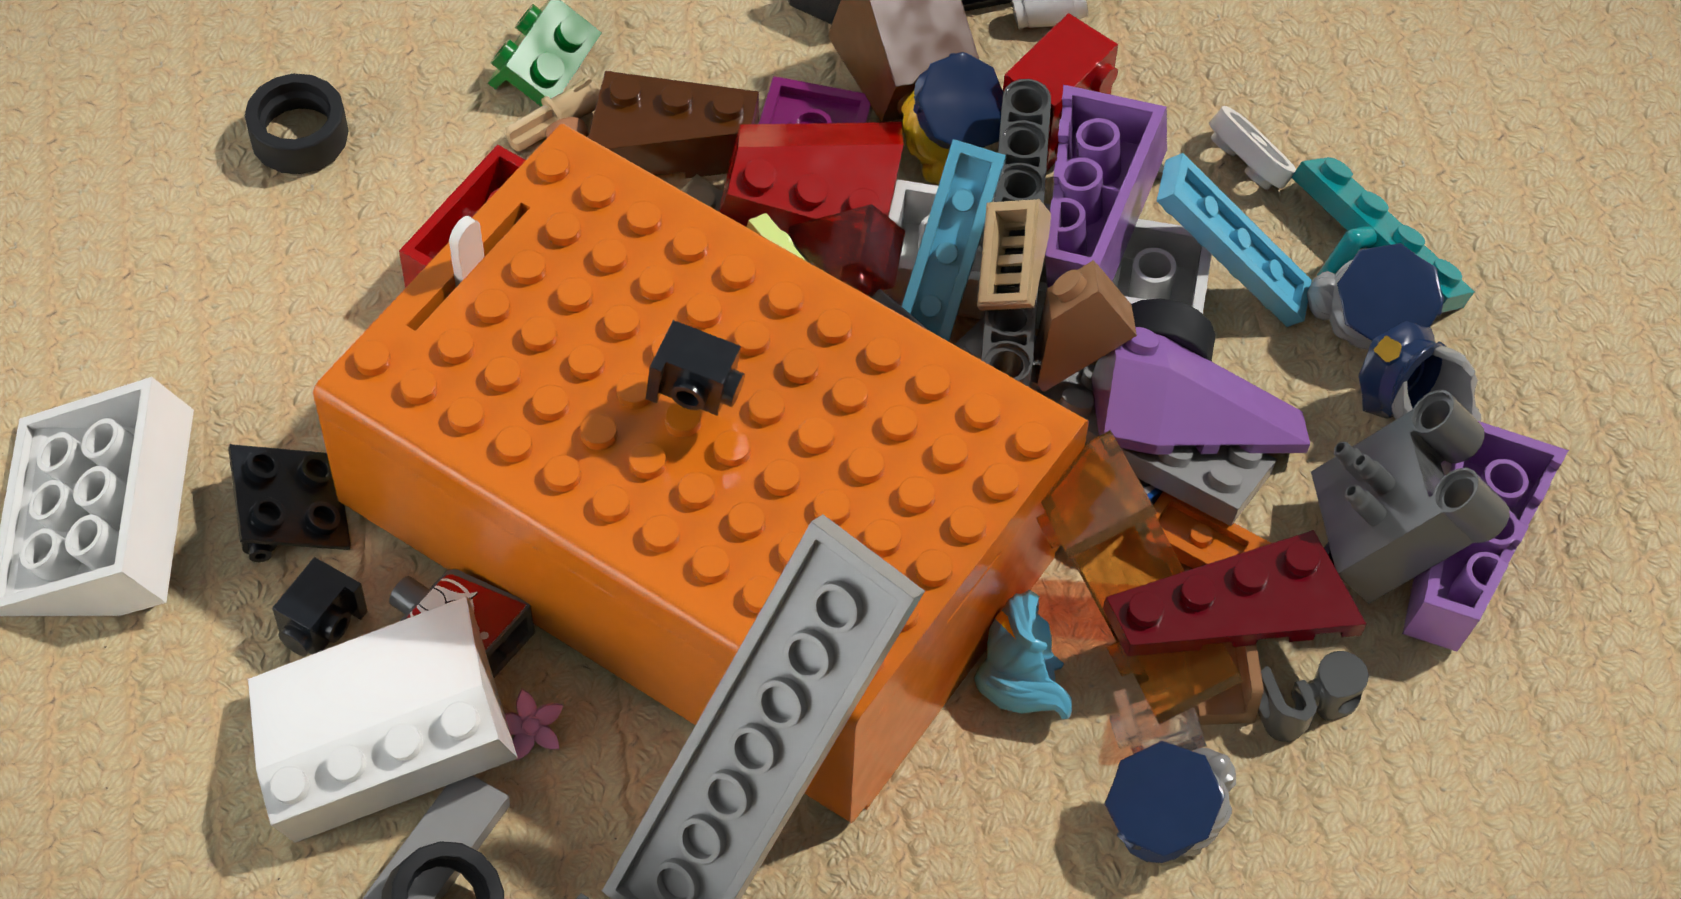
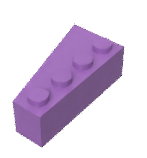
[1402,421,1569,652]

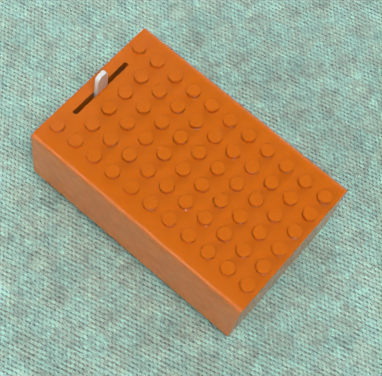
[313,124,1089,823]

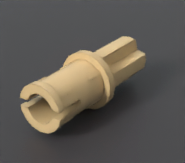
[504,77,600,152]

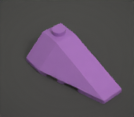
[1091,327,1310,454]

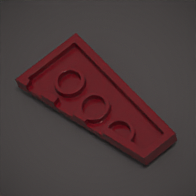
[1103,530,1367,657]

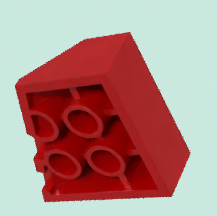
[719,122,904,264]

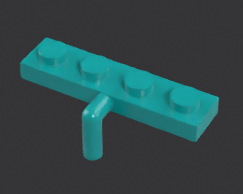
[1291,157,1475,313]

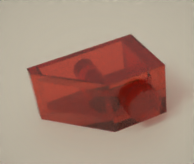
[788,204,906,296]

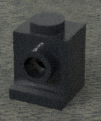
[645,320,745,416]
[272,557,368,656]

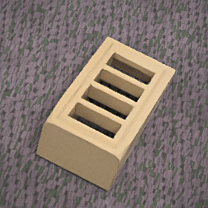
[977,199,1051,311]

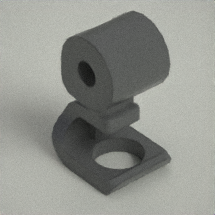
[1258,651,1369,742]

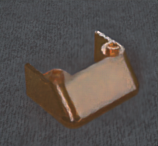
[1036,430,1243,725]

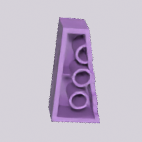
[1045,85,1167,288]

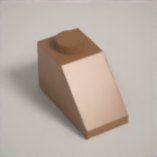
[1033,260,1137,392]

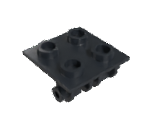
[228,444,351,563]

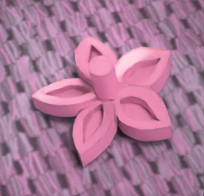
[504,688,563,760]

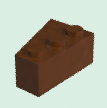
[588,71,759,179]

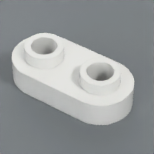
[1209,106,1296,190]

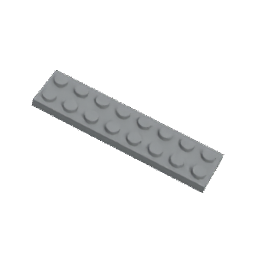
[602,514,925,899]

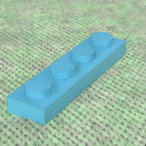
[901,139,1006,342]
[1156,153,1312,327]

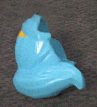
[974,590,1072,719]

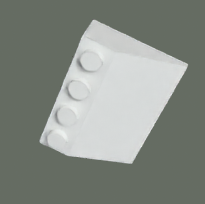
[0,377,194,616]
[248,596,518,843]

